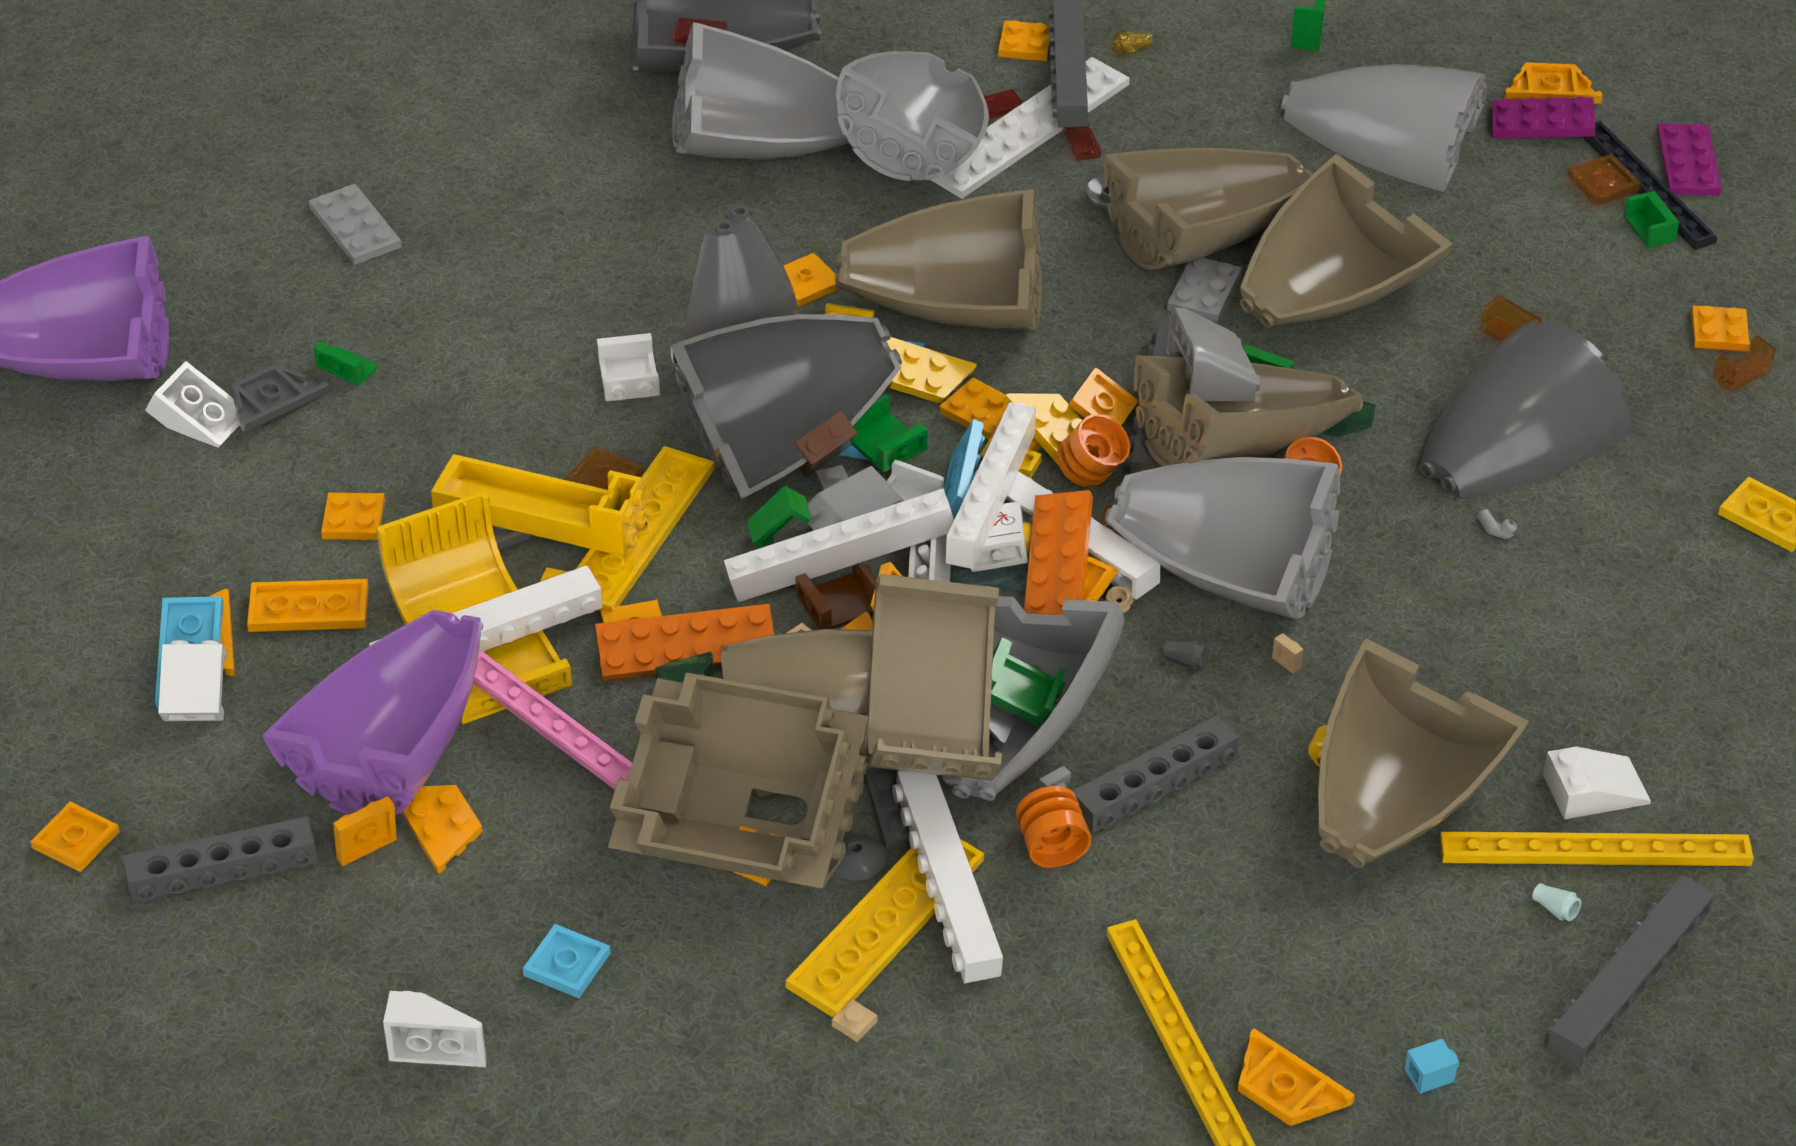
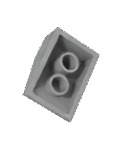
[807,466,904,531]

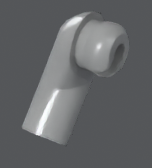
[1477,509,1517,539]

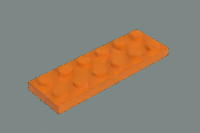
[1024,490,1093,615]
[595,604,774,681]

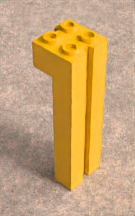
[431,454,647,557]

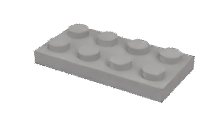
[308,184,402,265]

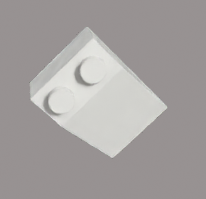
[145,361,240,448]
[1543,747,1651,819]
[383,991,487,1067]

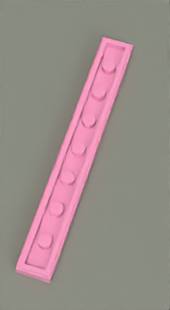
[473,650,632,790]

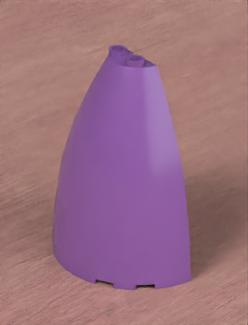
[0,236,169,381]
[262,610,483,815]

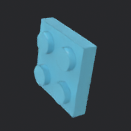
[523,924,611,998]

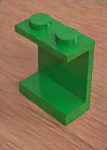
[852,394,928,473]

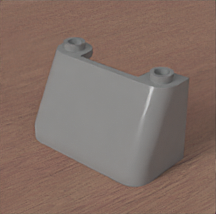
[1166,307,1260,401]

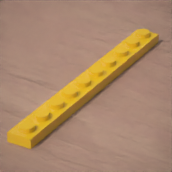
[1440,832,1753,866]
[1106,919,1256,1146]

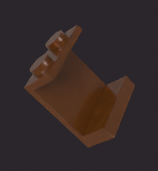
[795,410,857,477]
[795,562,877,630]

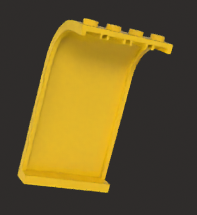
[376,491,572,724]

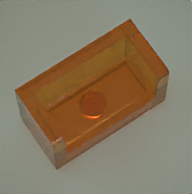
[1479,295,1542,342]
[1712,335,1776,393]

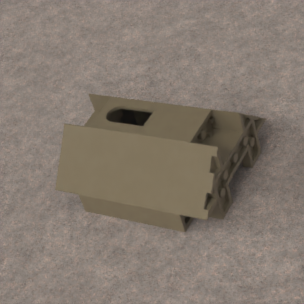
[608,673,868,889]

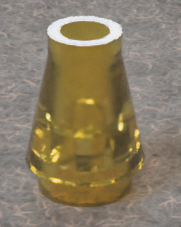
[1114,30,1152,55]

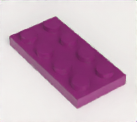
[1492,97,1595,138]
[1657,123,1722,196]

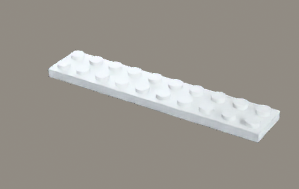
[931,57,1130,199]

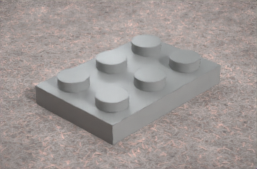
[1167,257,1242,323]

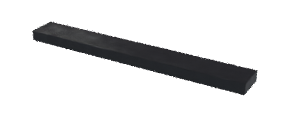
[1583,120,1717,250]

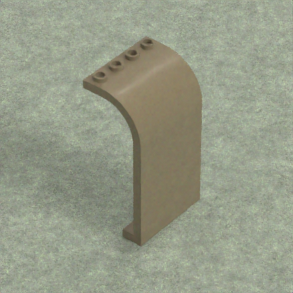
[866,574,1002,781]

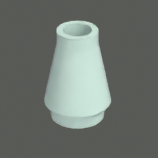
[1532,883,1581,921]

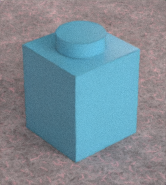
[1404,1039,1459,1094]

